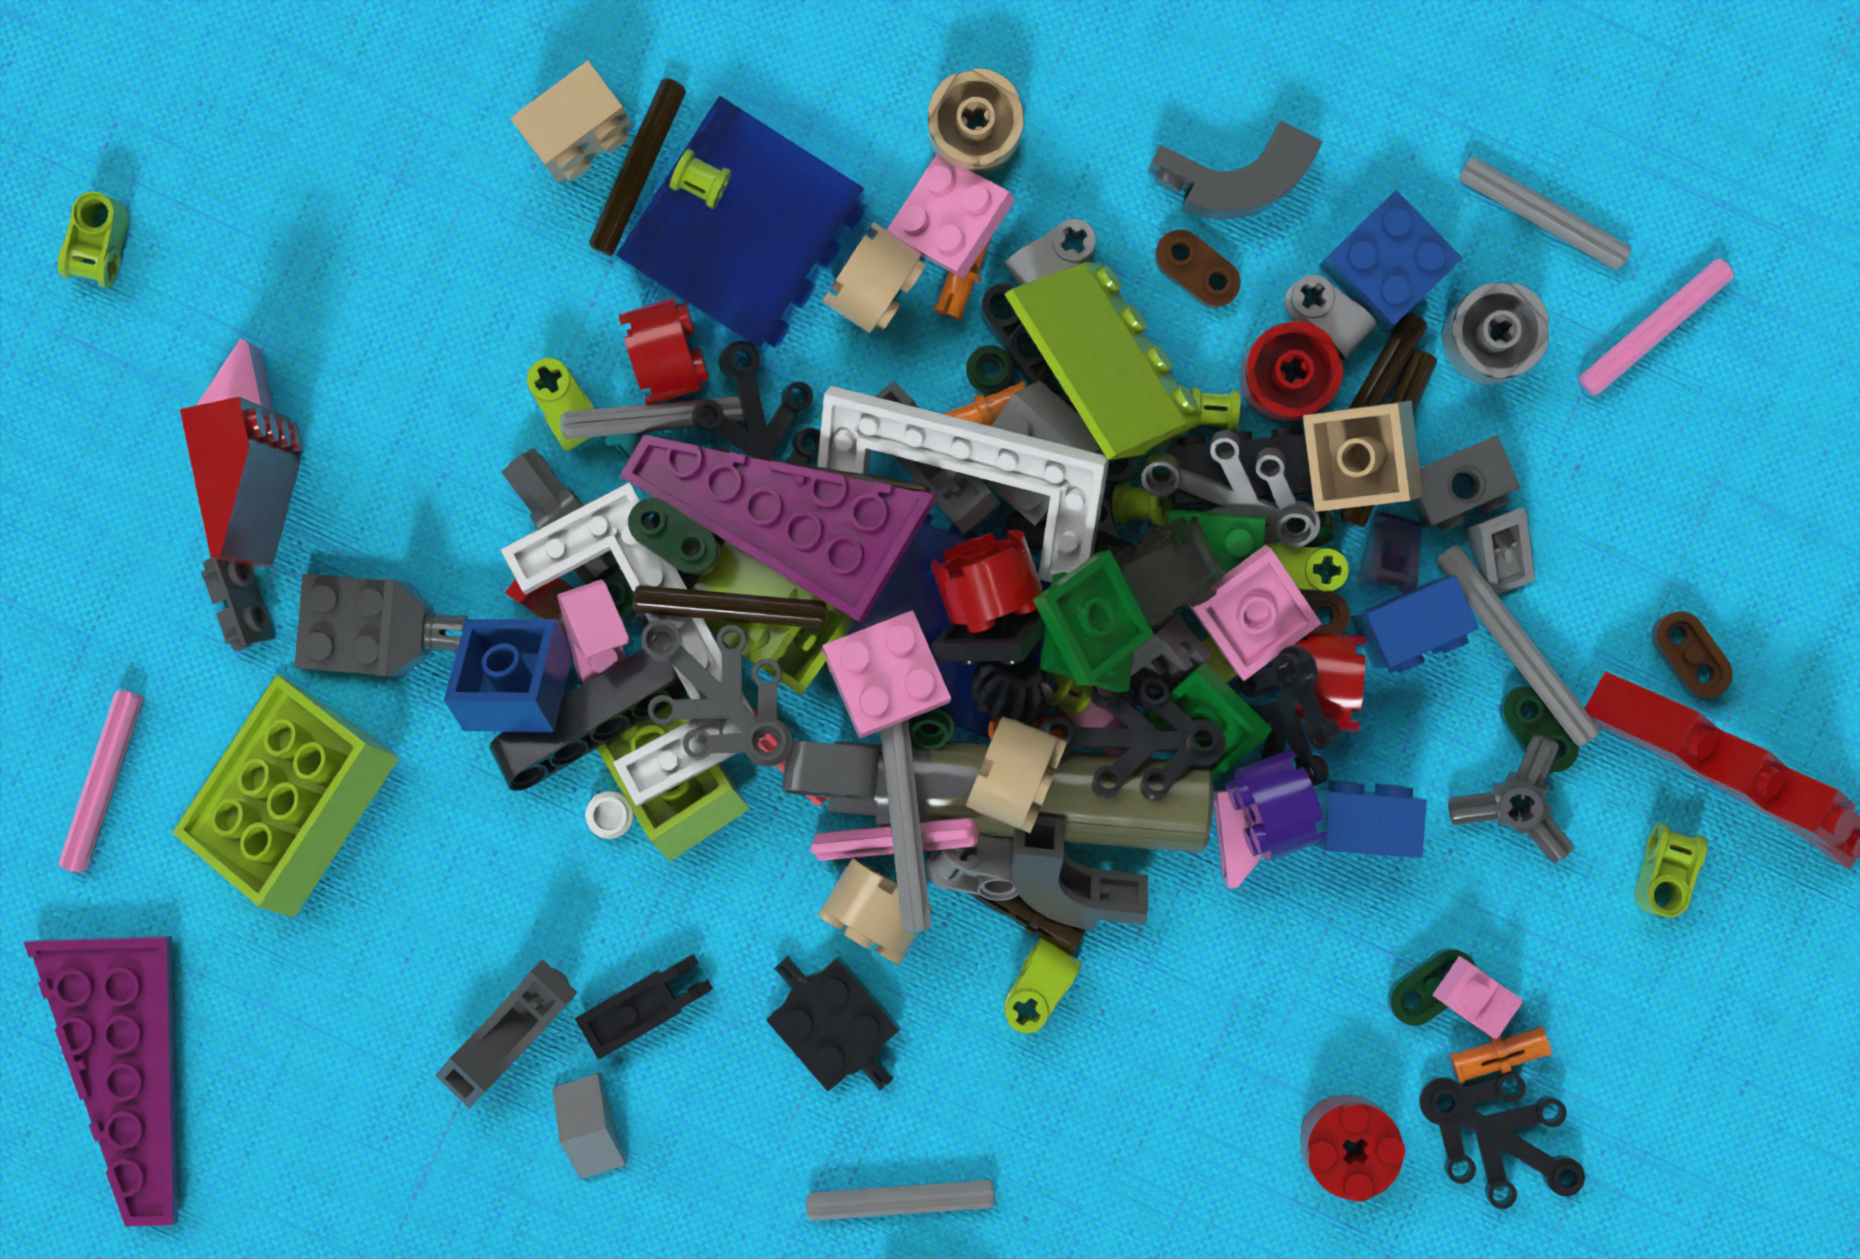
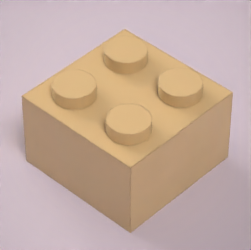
[510,60,634,183]
[1303,400,1423,512]

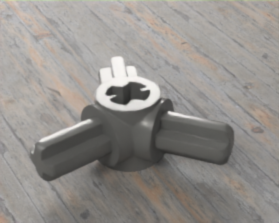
[1448,735,1574,863]

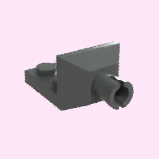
[294,574,468,677]

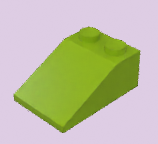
[597,699,750,861]

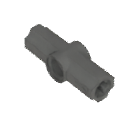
[501,448,619,584]

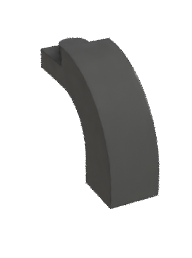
[1148,120,1323,219]
[875,381,1001,534]
[1011,816,1148,930]
[435,959,578,1109]

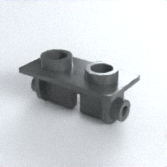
[201,558,275,652]

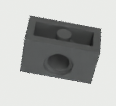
[1411,435,1520,532]

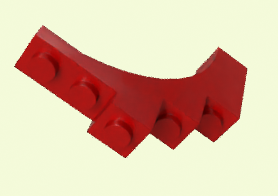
[1584,671,1860,870]

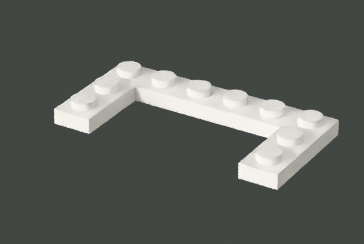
[818,386,1109,582]
[501,482,766,807]

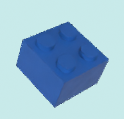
[1319,190,1463,332]
[1350,575,1479,673]
[444,619,572,732]
[1313,780,1427,858]

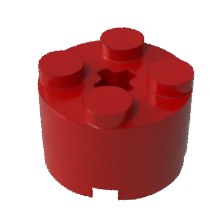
[619,297,709,405]
[1240,321,1343,423]
[931,530,1043,633]
[1296,632,1366,732]
[1300,1095,1406,1202]

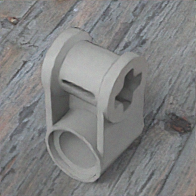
[1004,219,1095,286]
[1284,274,1377,361]
[926,834,1019,901]

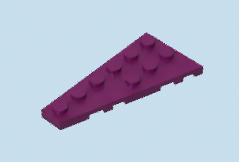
[620,435,938,623]
[23,936,179,1227]

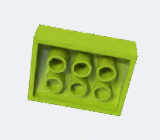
[1004,262,1201,460]
[172,674,399,917]

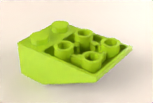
[690,540,855,696]

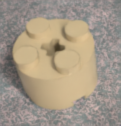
[928,69,1024,176]
[822,222,927,334]
[966,716,1067,833]
[817,858,933,965]

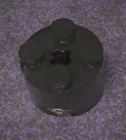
[1114,516,1225,625]

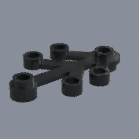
[692,341,821,464]
[1238,645,1341,787]
[1039,678,1226,801]
[1419,1072,1585,1209]

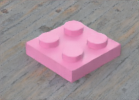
[887,154,1016,279]
[1187,545,1322,681]
[822,610,951,739]

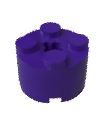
[1226,749,1326,861]

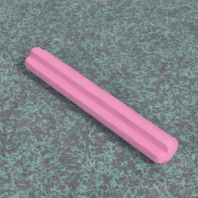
[1578,258,1734,396]
[59,690,143,873]
[811,818,980,861]

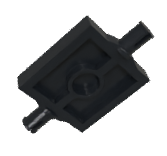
[766,955,901,1092]

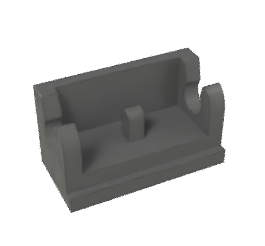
[1111,614,1211,708]

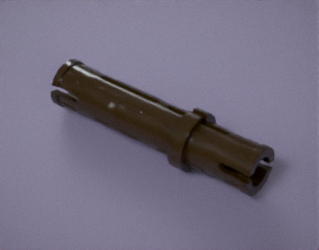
[952,869,1086,955]

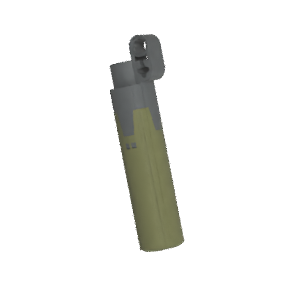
[782,737,1214,853]

